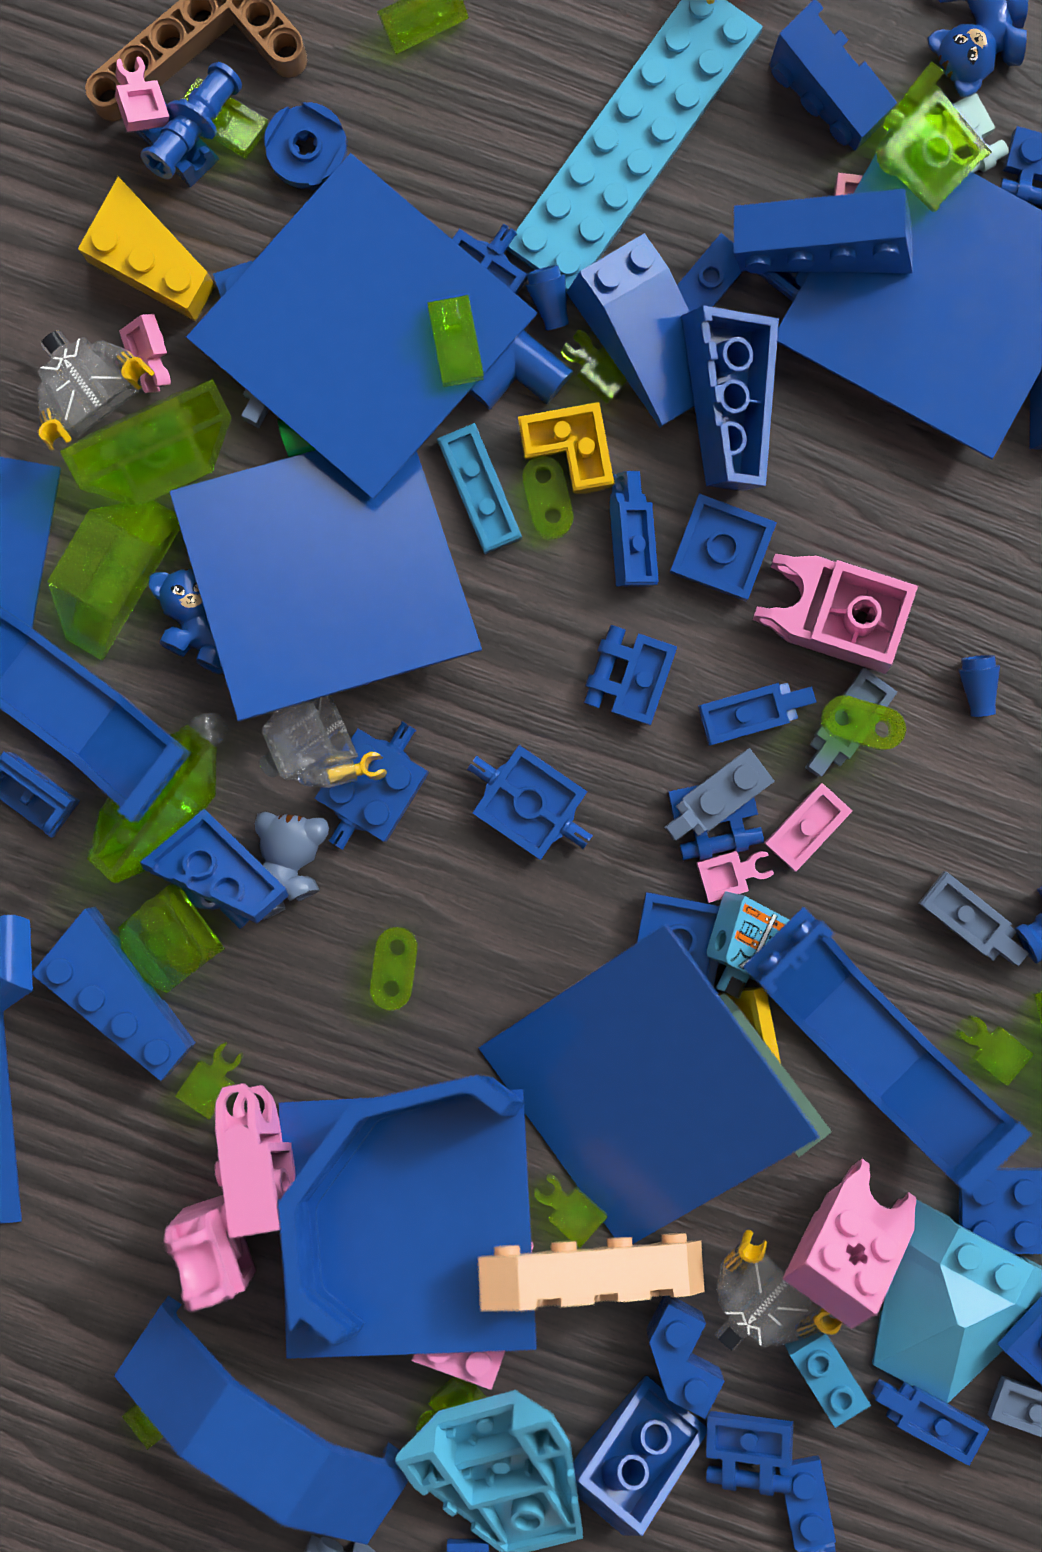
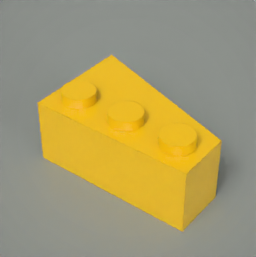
[78,176,215,321]

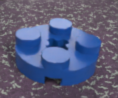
[264,102,347,190]

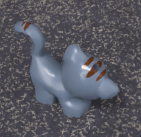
[255,812,329,920]

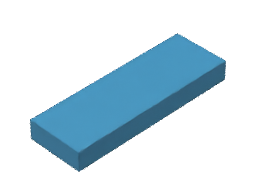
[437,423,522,554]

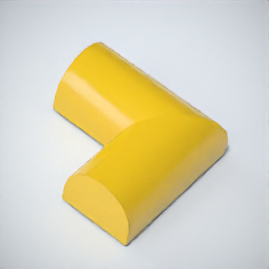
[518,402,614,494]

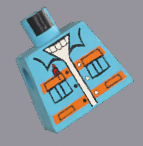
[707,891,789,999]

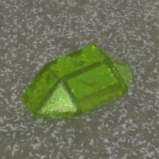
[60,379,232,507]
[47,498,180,660]
[87,724,217,883]

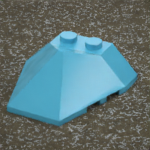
[872,1199,1042,1403]
[395,1390,583,1552]

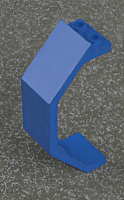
[0,606,191,822]
[743,907,1032,1196]
[278,1075,525,1345]
[114,1296,409,1545]

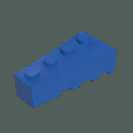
[734,189,913,274]
[682,305,779,491]
[32,907,196,1081]

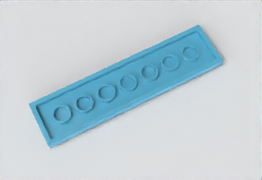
[506,0,763,292]

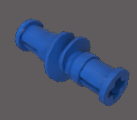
[141,62,242,179]

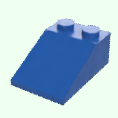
[573,1376,707,1536]

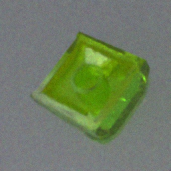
[875,88,992,212]
[118,883,225,993]

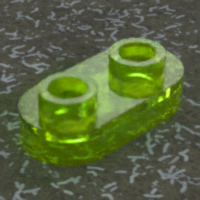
[522,456,574,539]
[821,696,906,750]
[370,926,418,1010]

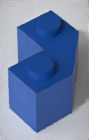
[646,1296,724,1419]

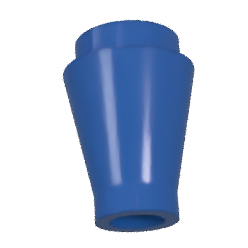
[525,265,569,330]
[958,655,1000,717]

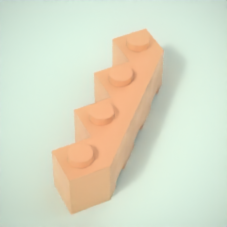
[478,1233,705,1311]

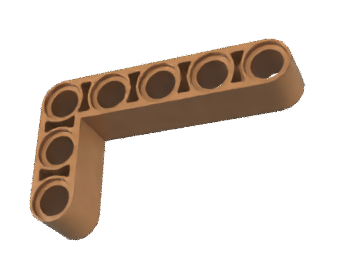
[85,0,307,121]

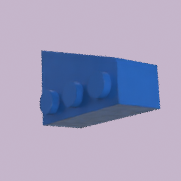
[769,0,897,151]

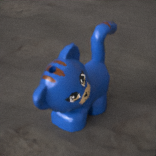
[927,0,1028,97]
[149,569,223,675]

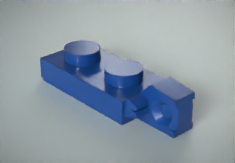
[609,471,659,587]
[697,683,816,746]
[871,1379,989,1466]
[778,1455,836,1552]

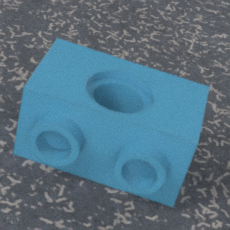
[783,1328,871,1428]

